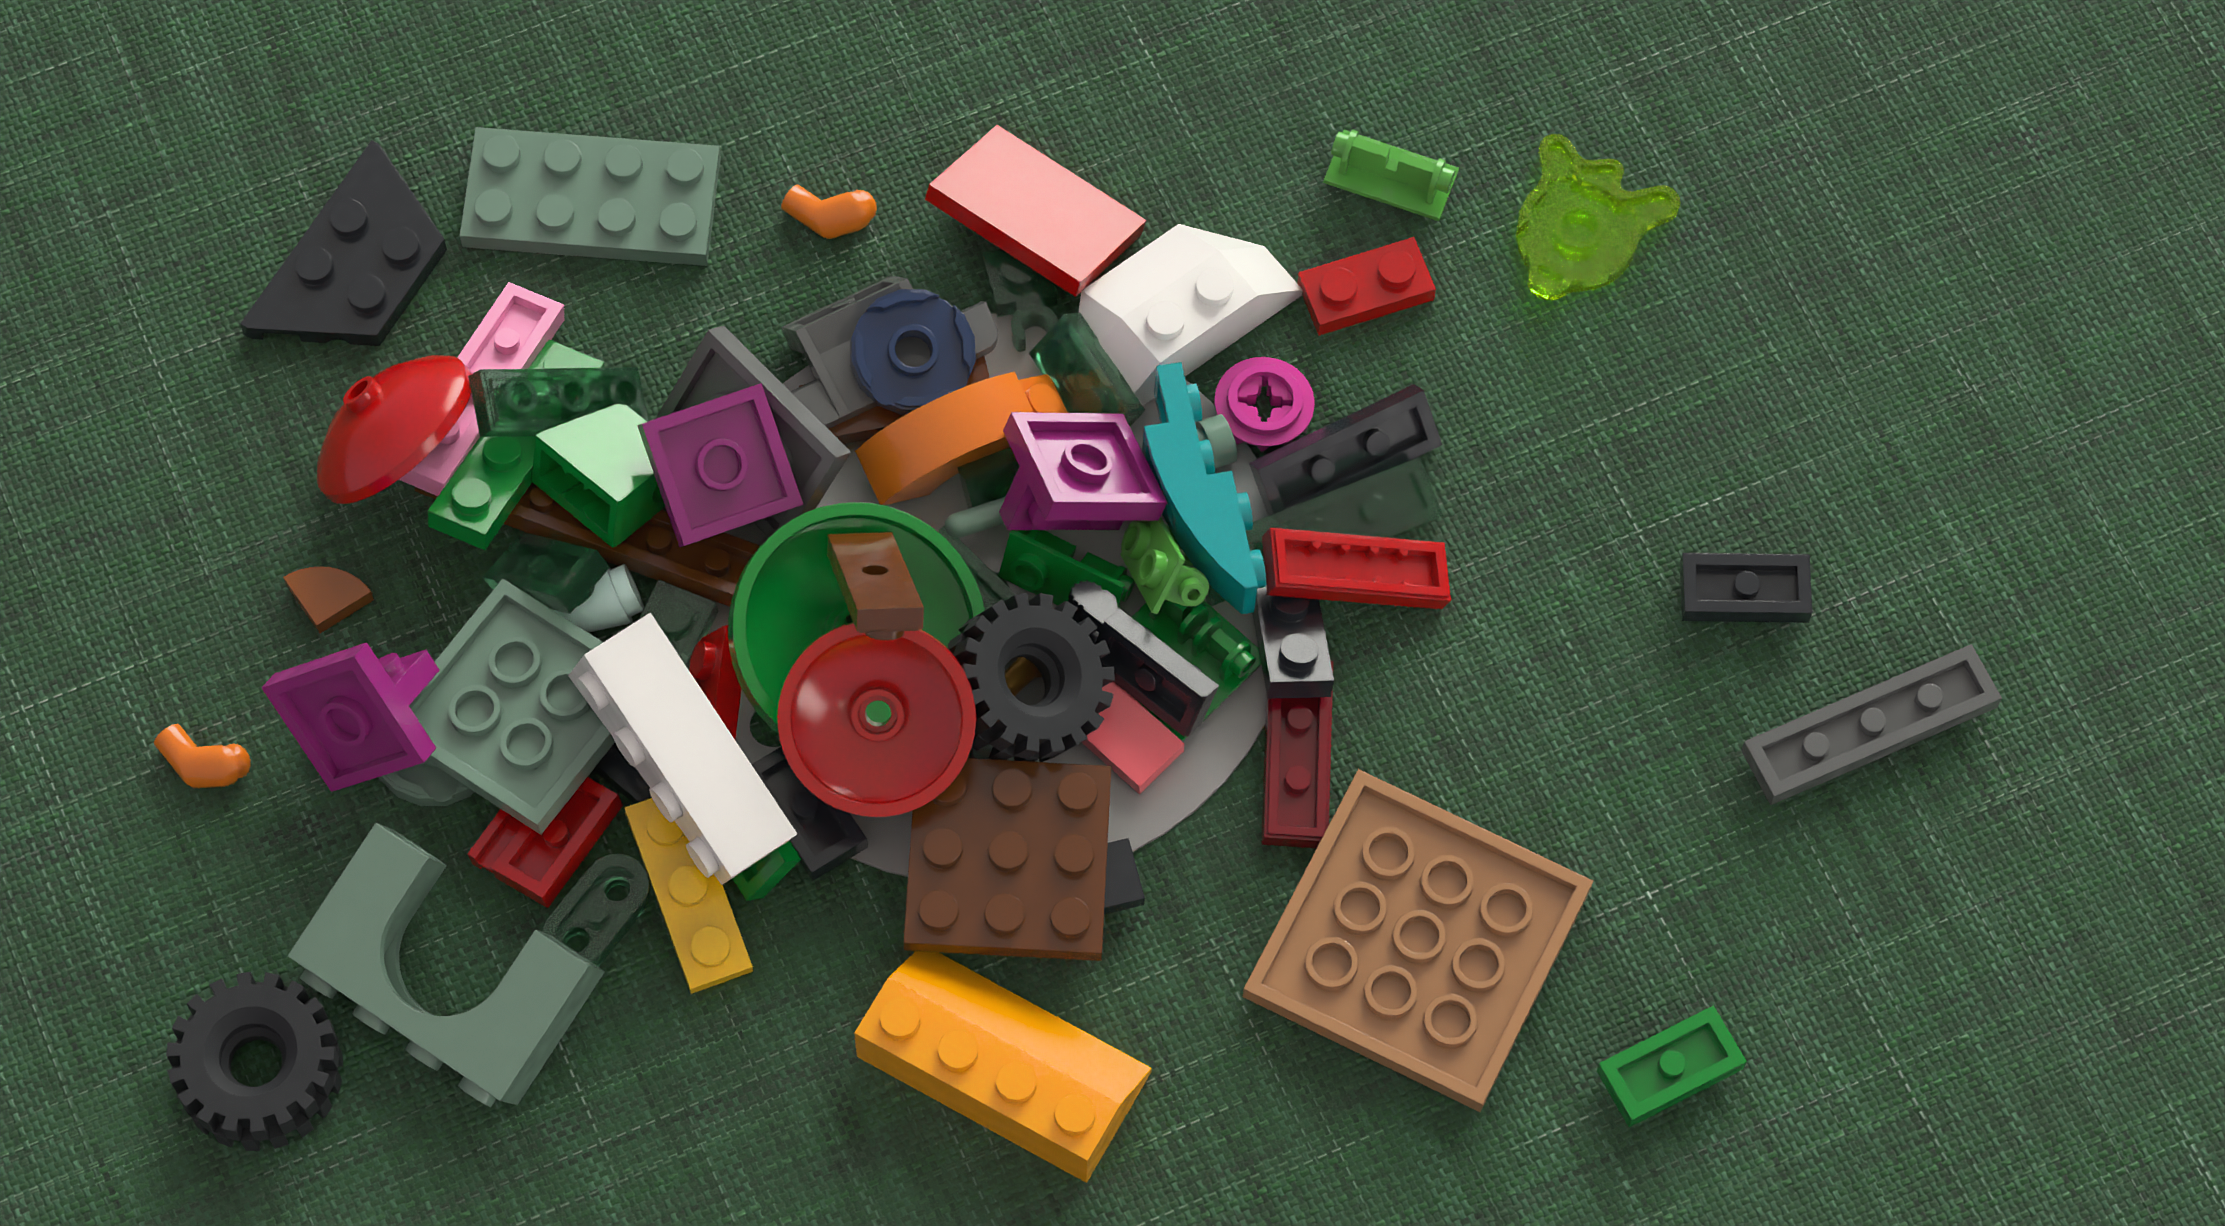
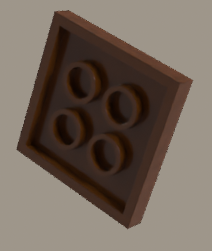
[904,758,1112,961]

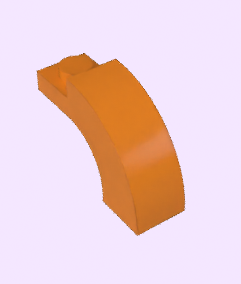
[855,371,1068,505]

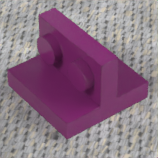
[637,383,804,547]
[999,412,1167,530]
[261,642,440,792]

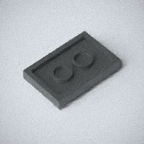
[655,326,851,538]

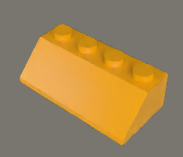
[854,951,1152,1183]

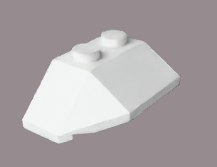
[1070,224,1303,418]

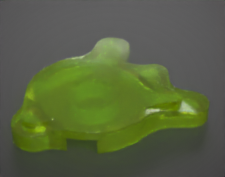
[1516,134,1680,301]

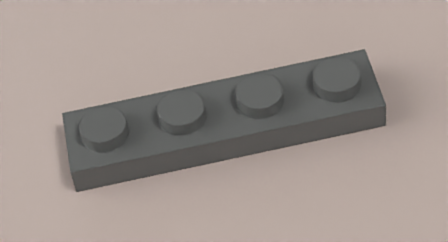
[1741,644,2002,805]

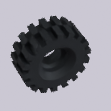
[947,593,1115,762]
[166,972,343,1151]

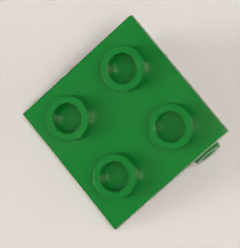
[1131,600,1261,742]

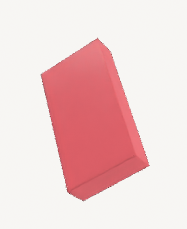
[1082,682,1184,795]

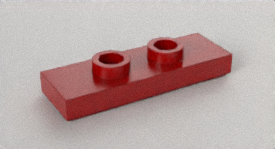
[1262,528,1451,609]

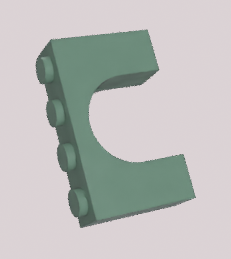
[288,823,605,1107]

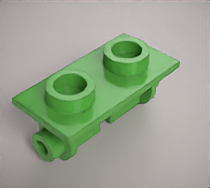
[1323,129,1459,221]
[1120,517,1209,614]

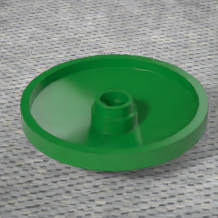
[728,502,985,734]

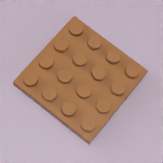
[1243,769,1593,1112]

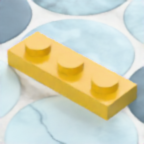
[624,798,753,994]

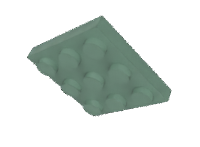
[409,579,615,835]

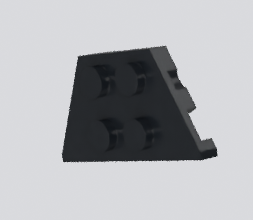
[240,140,447,346]

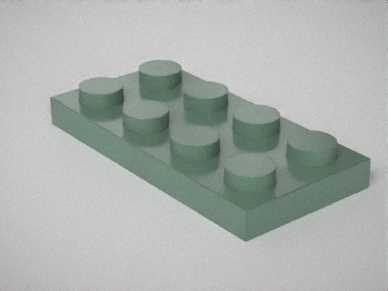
[460,127,721,266]

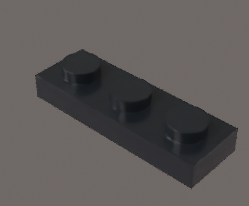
[1249,384,1442,524]

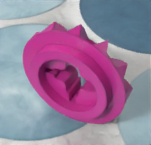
[1214,357,1315,452]

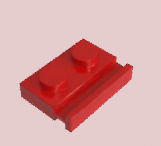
[467,777,623,908]

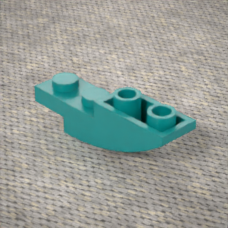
[1142,362,1266,614]

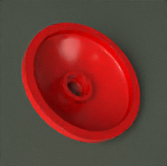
[317,355,473,504]
[777,622,976,817]

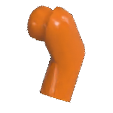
[781,184,877,239]
[154,724,251,788]

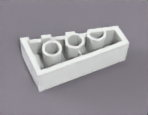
[568,613,797,885]

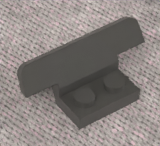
[781,276,998,429]

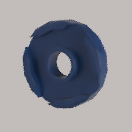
[850,289,976,415]

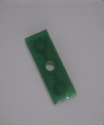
[468,367,648,437]

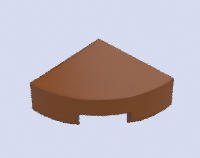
[283,567,374,634]

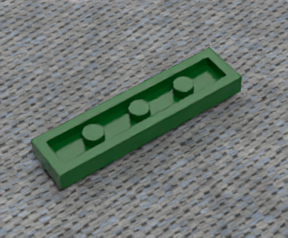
[428,340,604,550]

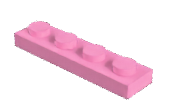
[399,282,564,496]

